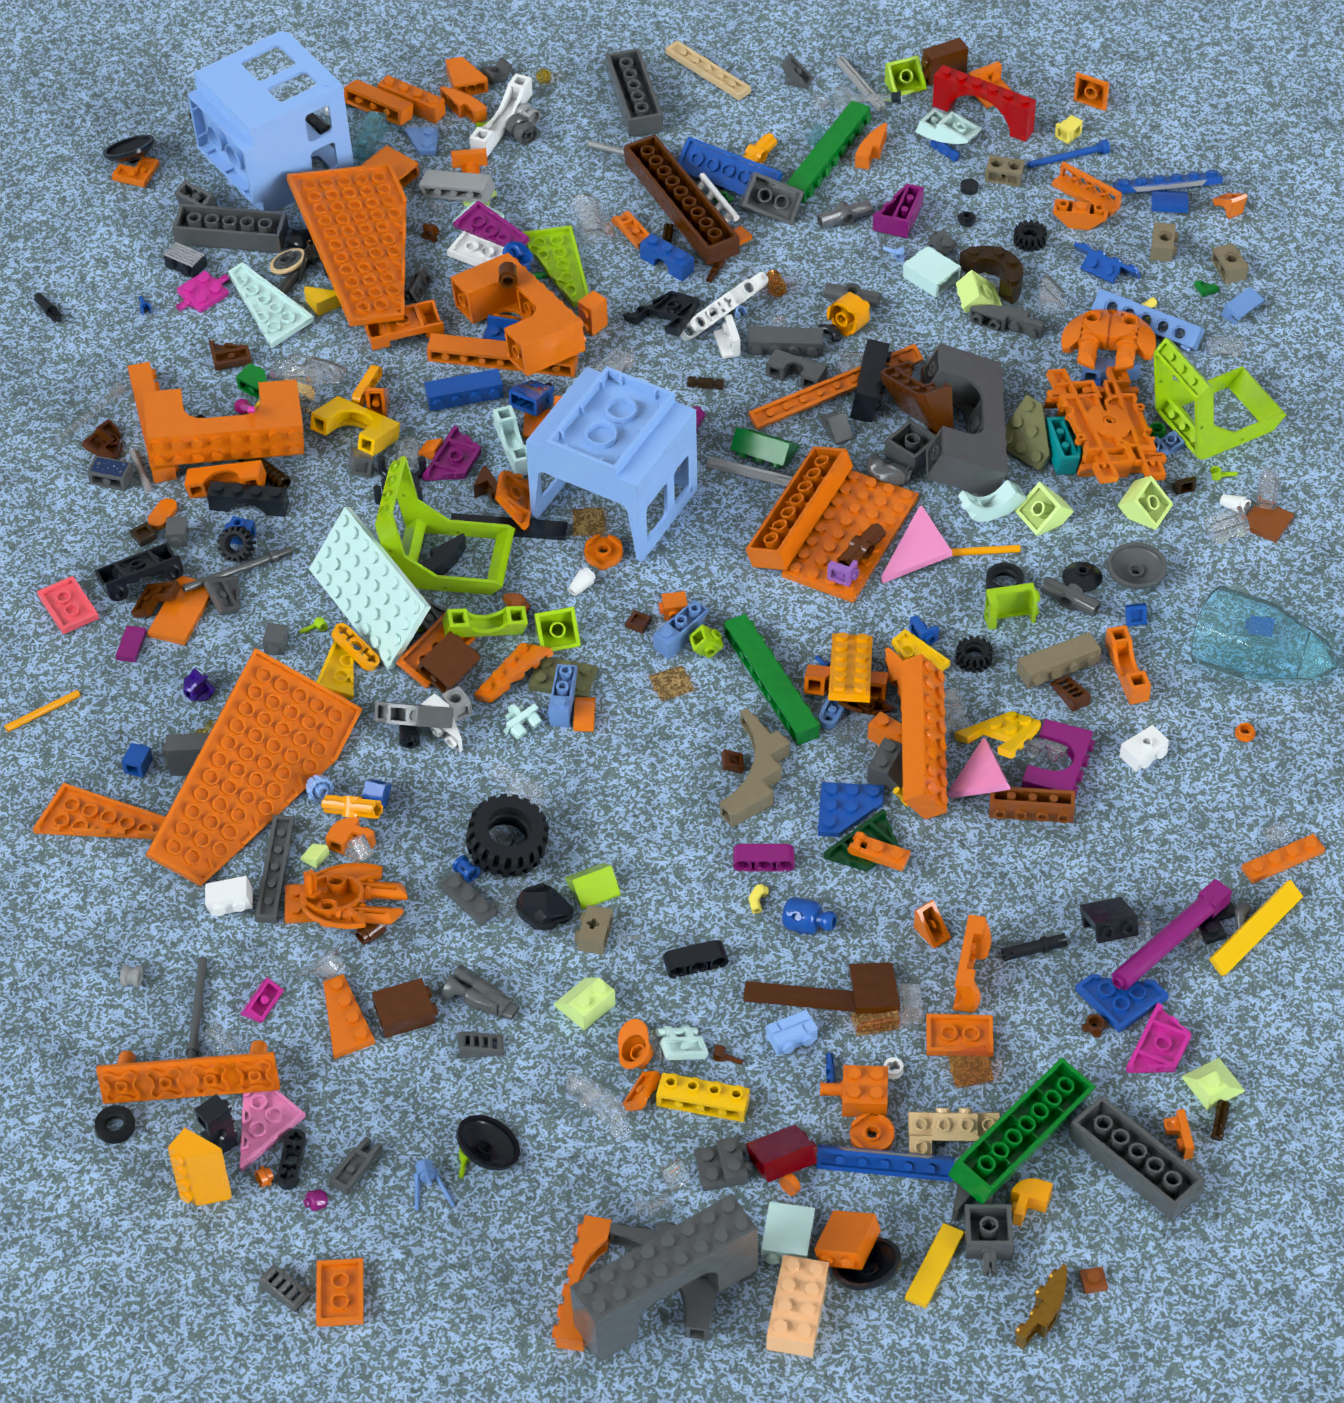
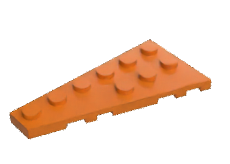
[32,783,165,839]

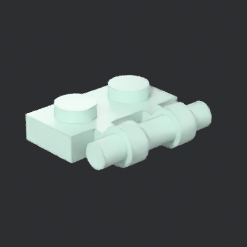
[655,1025,709,1060]

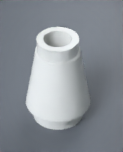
[1220,494,1251,515]
[568,567,596,597]

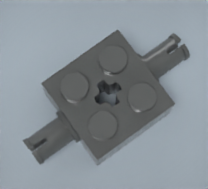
[963,1195,1014,1277]

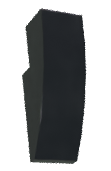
[419,533,466,575]

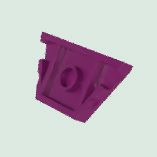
[423,425,482,481]

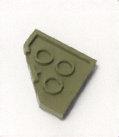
[1005,394,1052,472]

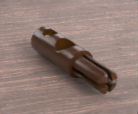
[706,260,725,283]

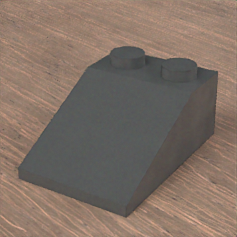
[739,172,805,226]

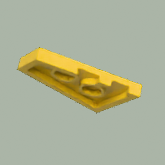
[316,641,354,700]

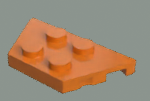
[495,470,531,530]

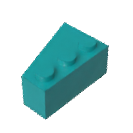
[1045,417,1081,475]

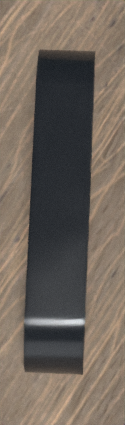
[277,1129,307,1190]

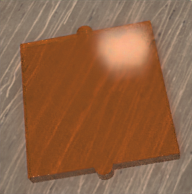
[572,507,605,537]
[649,666,694,702]
[947,1045,994,1089]

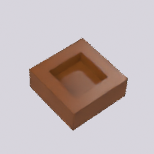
[1079,1267,1108,1294]

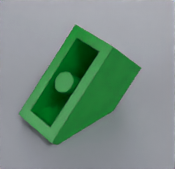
[236,363,267,399]

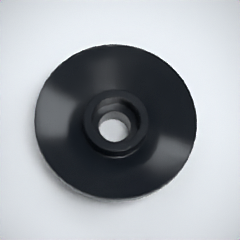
[1062,561,1102,592]

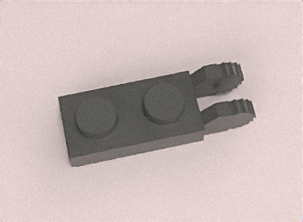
[329,1137,383,1195]

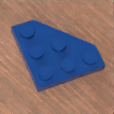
[818,782,884,837]
[1075,974,1169,1033]

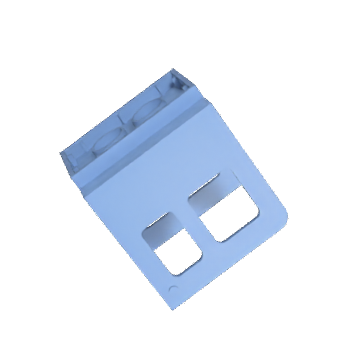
[187,31,354,211]
[526,366,697,562]

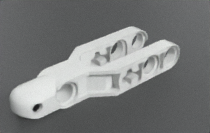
[680,272,769,341]

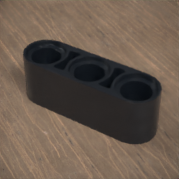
[662,940,729,978]

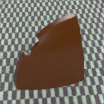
[81,419,123,459]
[838,697,895,715]

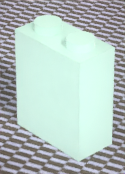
[903,246,961,297]
[761,1202,815,1265]

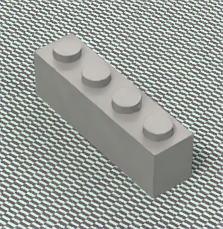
[419,170,495,203]

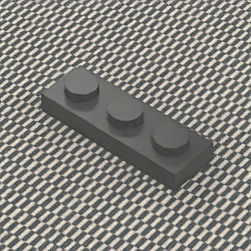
[440,873,497,926]

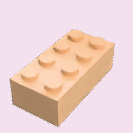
[766,1255,829,1358]

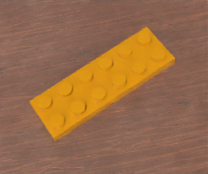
[828,632,873,703]

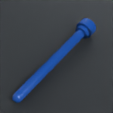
[1027,139,1110,168]

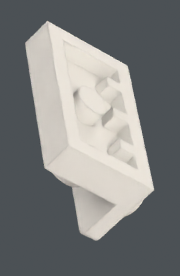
[714,314,741,359]

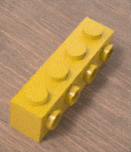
[656,1073,750,1122]

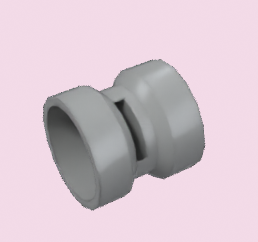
[516,103,540,125]

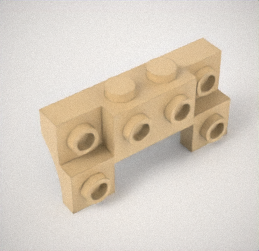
[908,1107,1000,1155]

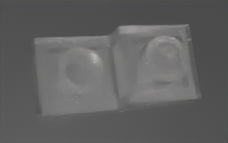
[1023,737,1068,765]
[898,983,923,1026]

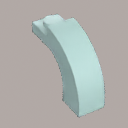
[958,480,1027,522]

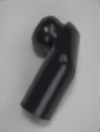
[818,324,842,342]

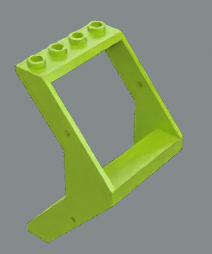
[1154,338,1287,460]
[375,456,515,595]

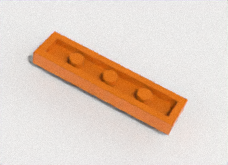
[1241,833,1325,884]

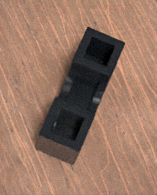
[194,1094,237,1154]

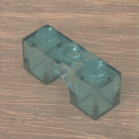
[351,111,388,162]

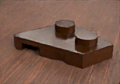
[209,340,252,371]

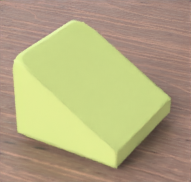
[300,844,330,869]

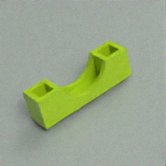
[442,606,528,637]

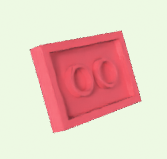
[37,576,99,635]

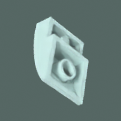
[916,109,982,144]

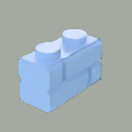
[766,1010,818,1055]

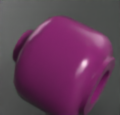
[303,1189,328,1211]

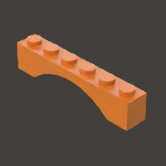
[552,1215,612,1352]

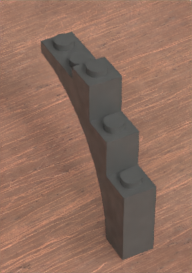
[609,1222,718,1341]

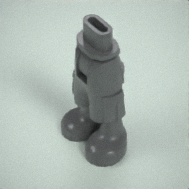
[441,964,520,1020]

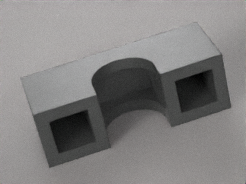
[766,349,827,389]

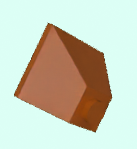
[1073,72,1109,111]

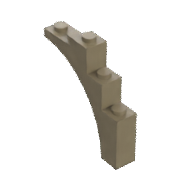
[720,708,790,828]

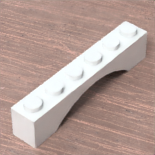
[470,74,533,157]

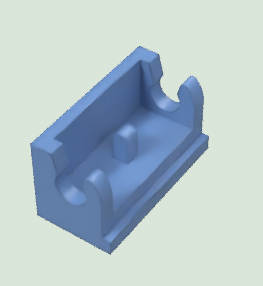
[1221,287,1265,324]

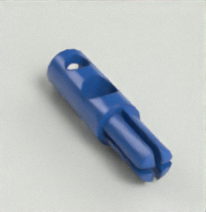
[826,1052,837,1083]

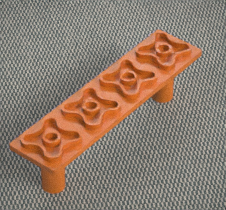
[96,1040,280,1104]

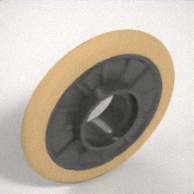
[270,248,307,275]

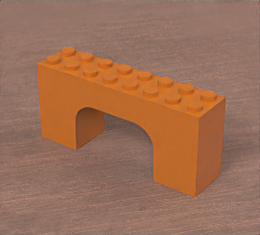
[450,252,586,376]
[143,379,304,467]

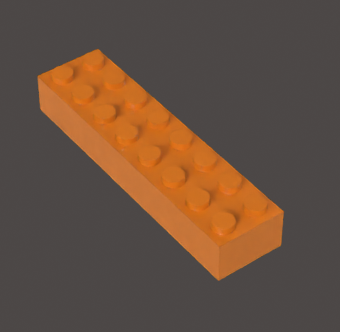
[745,446,853,570]
[901,654,948,819]

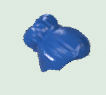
[502,241,533,271]

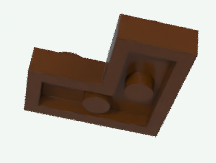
[131,581,182,618]

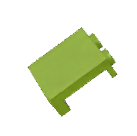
[984,582,1040,630]

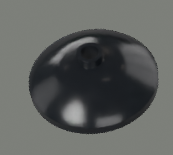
[103,134,155,164]
[456,1115,520,1171]
[833,1237,902,1291]

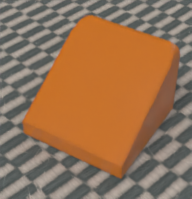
[418,438,443,459]

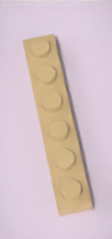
[665,40,751,100]

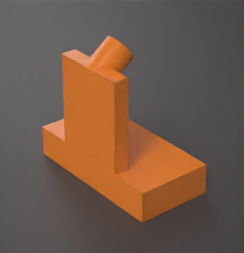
[451,148,488,174]

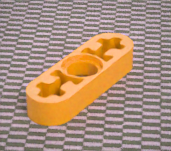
[351,364,383,407]
[331,623,380,671]

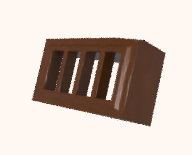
[1050,675,1091,712]

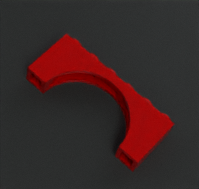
[932,65,1036,142]

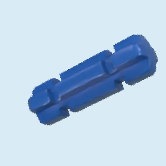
[930,140,960,162]

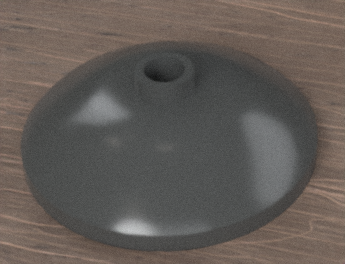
[1107,542,1167,589]

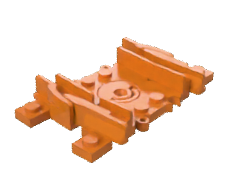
[1044,366,1167,484]

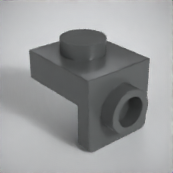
[482,57,512,82]
[925,229,958,256]

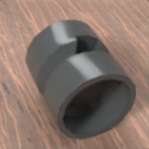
[505,113,538,146]

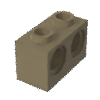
[985,155,1025,187]

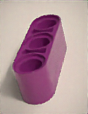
[733,844,795,872]

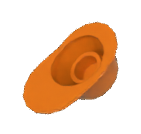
[618,1019,653,1069]

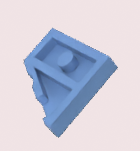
[405,127,439,155]

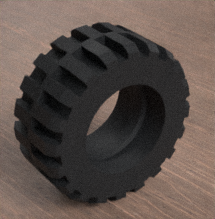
[466,794,549,878]

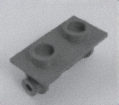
[404,267,432,303]

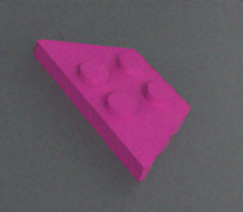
[1126,1003,1192,1073]

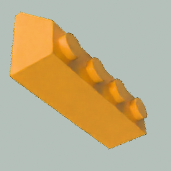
[168,1128,232,1206]

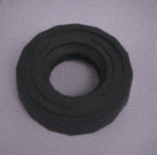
[95,1105,135,1144]

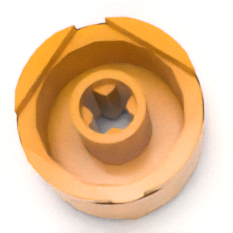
[827,292,870,336]

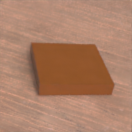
[1241,499,1294,543]

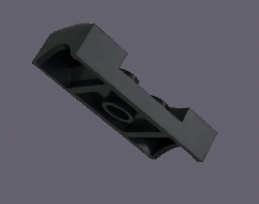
[94,542,184,602]

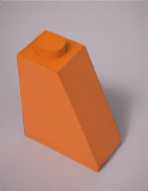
[445,56,489,96]

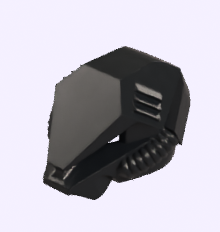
[516,883,574,931]

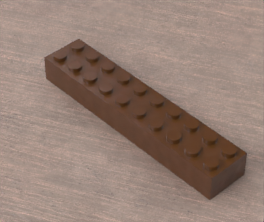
[624,134,740,266]

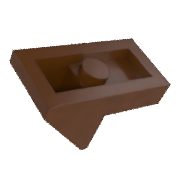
[474,465,499,505]

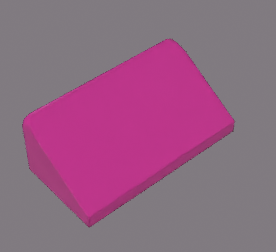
[240,977,284,1023]

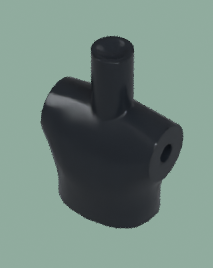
[288,229,315,251]

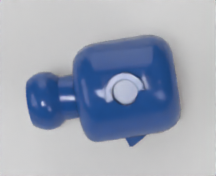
[782,897,837,935]

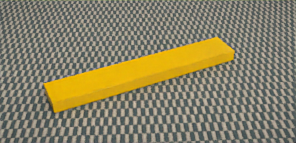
[1209,880,1303,976]

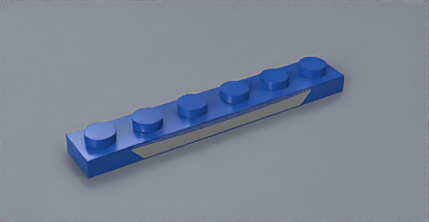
[1113,170,1223,194]
[816,1144,955,1182]

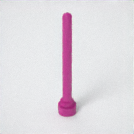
[234,399,255,414]

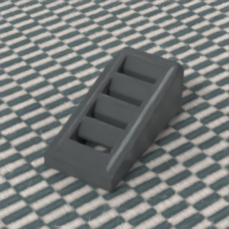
[458,1032,504,1059]
[259,1264,311,1313]

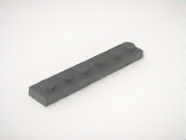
[255,815,295,923]

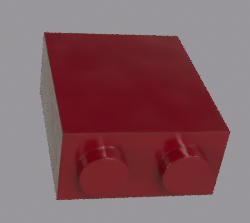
[746,1124,818,1183]

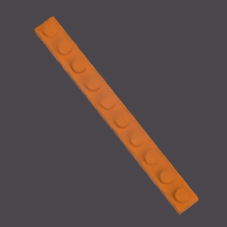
[748,344,924,430]

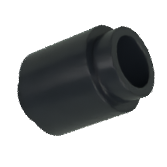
[399,725,420,749]

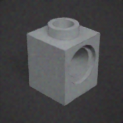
[442,686,472,722]

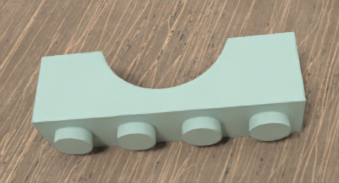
[493,405,528,476]

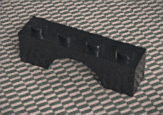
[207,481,289,517]

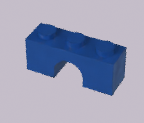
[640,233,694,282]

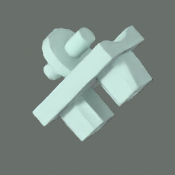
[503,703,542,740]

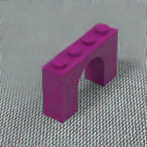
[1021,719,1095,799]

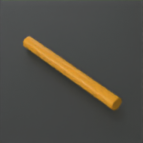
[951,545,1021,556]
[4,690,81,732]

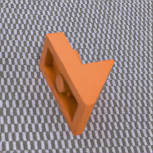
[1213,193,1247,219]

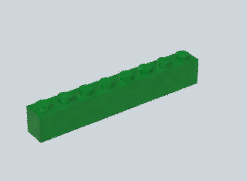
[786,100,872,203]
[724,614,821,746]

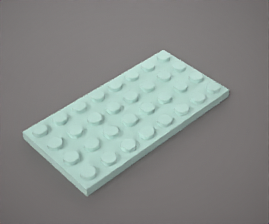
[309,507,431,670]

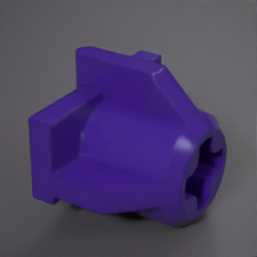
[183,668,216,701]

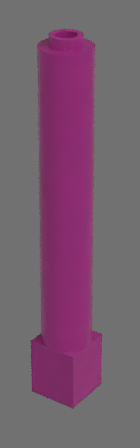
[1112,878,1232,990]

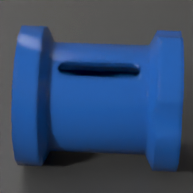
[452,855,480,883]

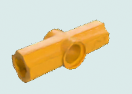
[743,132,777,164]
[321,795,383,819]

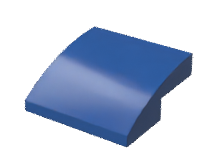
[1151,190,1188,213]

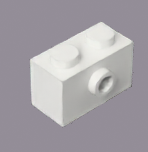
[1119,725,1169,772]
[205,876,253,916]

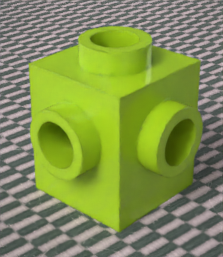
[689,624,724,658]

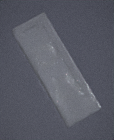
[1256,466,1280,510]

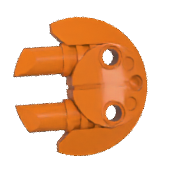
[1061,309,1156,372]
[299,863,408,929]

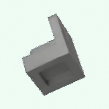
[348,448,373,477]

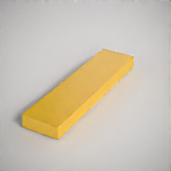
[905,1223,964,1309]

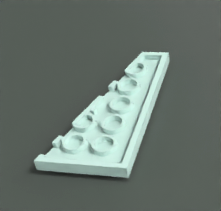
[228,262,314,349]

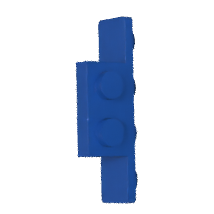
[1074,242,1141,284]

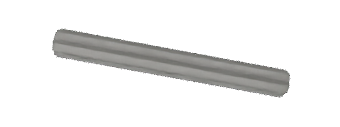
[836,56,886,112]
[706,456,793,487]

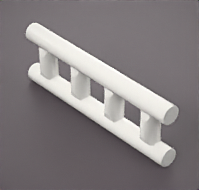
[697,173,740,222]

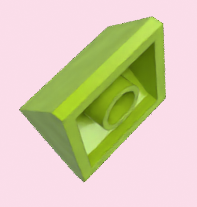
[885,55,927,96]
[534,606,581,651]
[565,863,621,910]

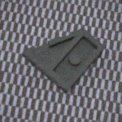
[204,576,240,615]

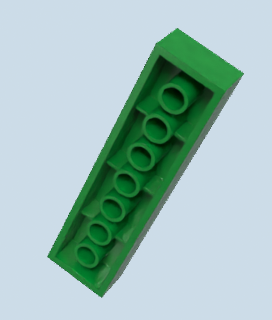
[948,1057,1096,1204]

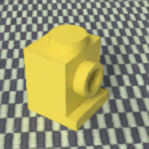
[1055,115,1083,144]

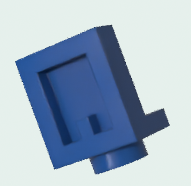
[909,615,939,645]

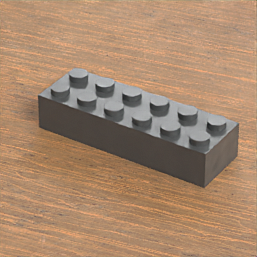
[606,48,663,137]
[172,204,289,253]
[1069,1095,1205,1221]

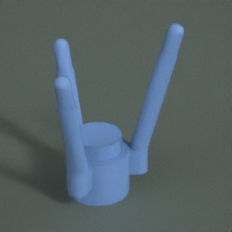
[413,1159,455,1211]

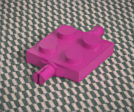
[176,271,230,313]

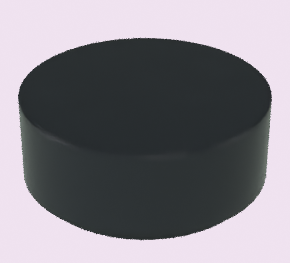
[960,178,978,195]

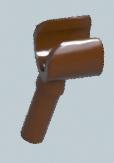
[713,1045,743,1065]

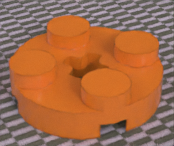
[584,534,623,570]
[849,1113,895,1151]

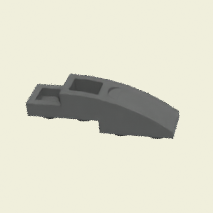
[969,305,1045,340]
[374,701,453,728]

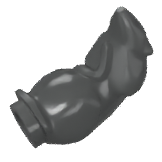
[867,453,913,487]

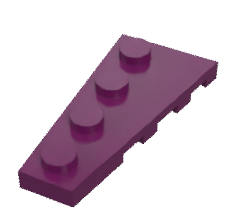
[453,200,530,247]

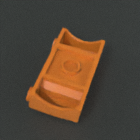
[363,299,445,351]
[953,914,992,1013]

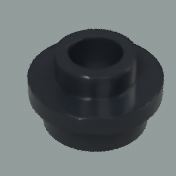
[958,211,976,227]

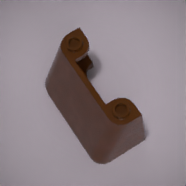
[881,361,954,433]

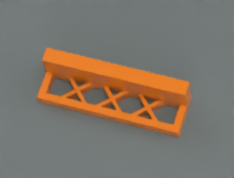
[1052,162,1122,217]

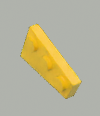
[891,629,950,671]

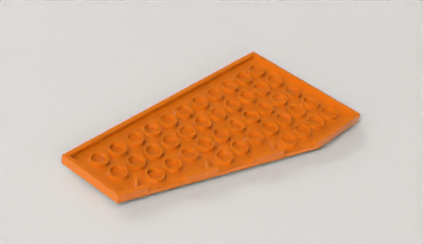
[286,163,407,327]
[145,648,363,886]

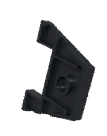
[623,291,701,337]

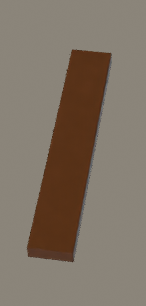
[743,981,874,1014]

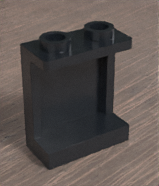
[1080,897,1139,943]

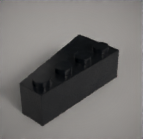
[849,339,892,423]

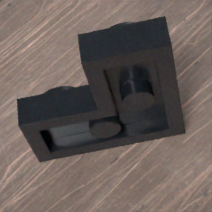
[1197,901,1235,945]

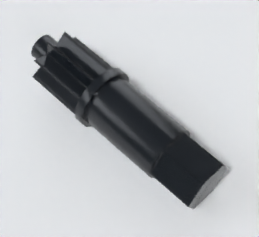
[34,293,63,323]

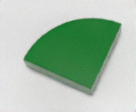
[1194,280,1219,297]

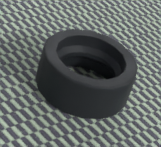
[986,562,1024,589]

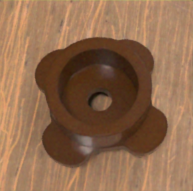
[421,223,439,243]
[1081,1014,1108,1038]

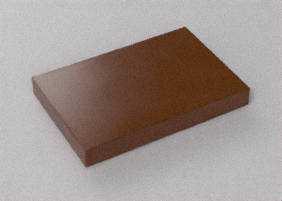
[849,962,900,1014]

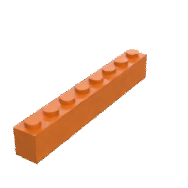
[426,333,579,377]
[127,361,179,484]

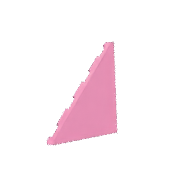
[881,506,953,583]
[947,738,1011,798]
[239,1090,306,1172]

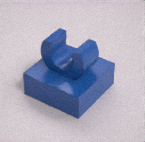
[1125,603,1147,626]

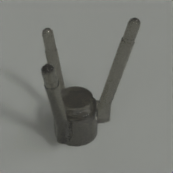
[298,240,329,284]

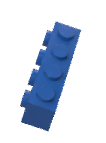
[424,369,504,411]

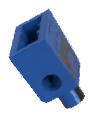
[509,380,554,417]

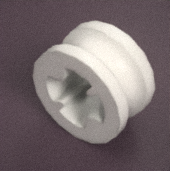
[884,1057,904,1079]

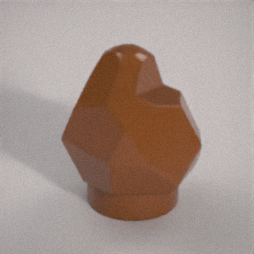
[502,592,531,614]

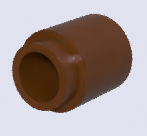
[498,262,517,288]
[354,923,387,945]

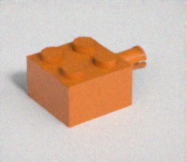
[820,1065,888,1117]

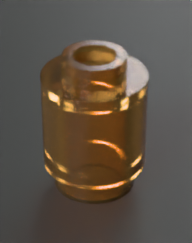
[766,270,787,297]

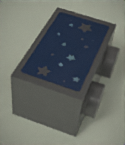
[87,456,134,491]

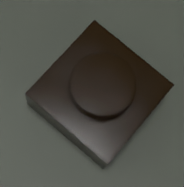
[130,522,157,547]

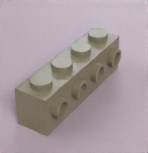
[1016,632,1101,688]

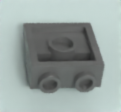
[694,1137,751,1192]

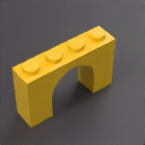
[310,396,401,456]

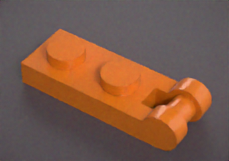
[611,211,650,249]
[847,831,911,872]

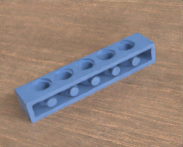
[1091,289,1205,352]

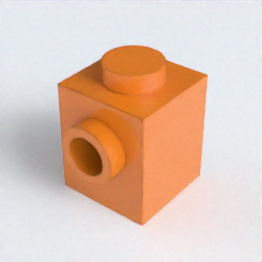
[658,591,688,621]

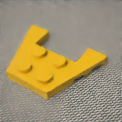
[954,711,1041,759]

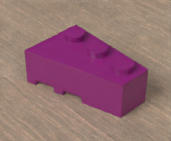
[873,183,924,238]

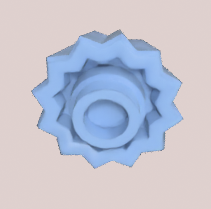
[306,775,335,803]

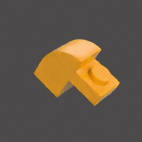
[1010,1178,1053,1227]

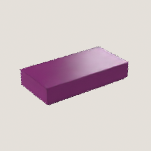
[115,626,147,663]

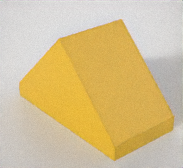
[304,286,341,316]

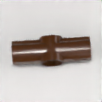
[837,523,886,567]

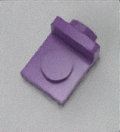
[827,560,859,587]

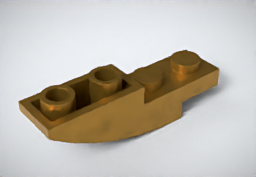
[1015,1263,1067,1349]

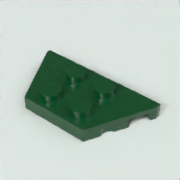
[824,809,898,872]

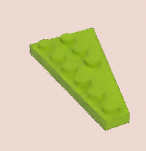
[523,225,589,307]

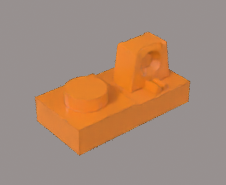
[1163,1109,1194,1160]

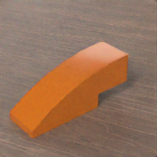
[440,86,487,124]
[855,123,887,170]

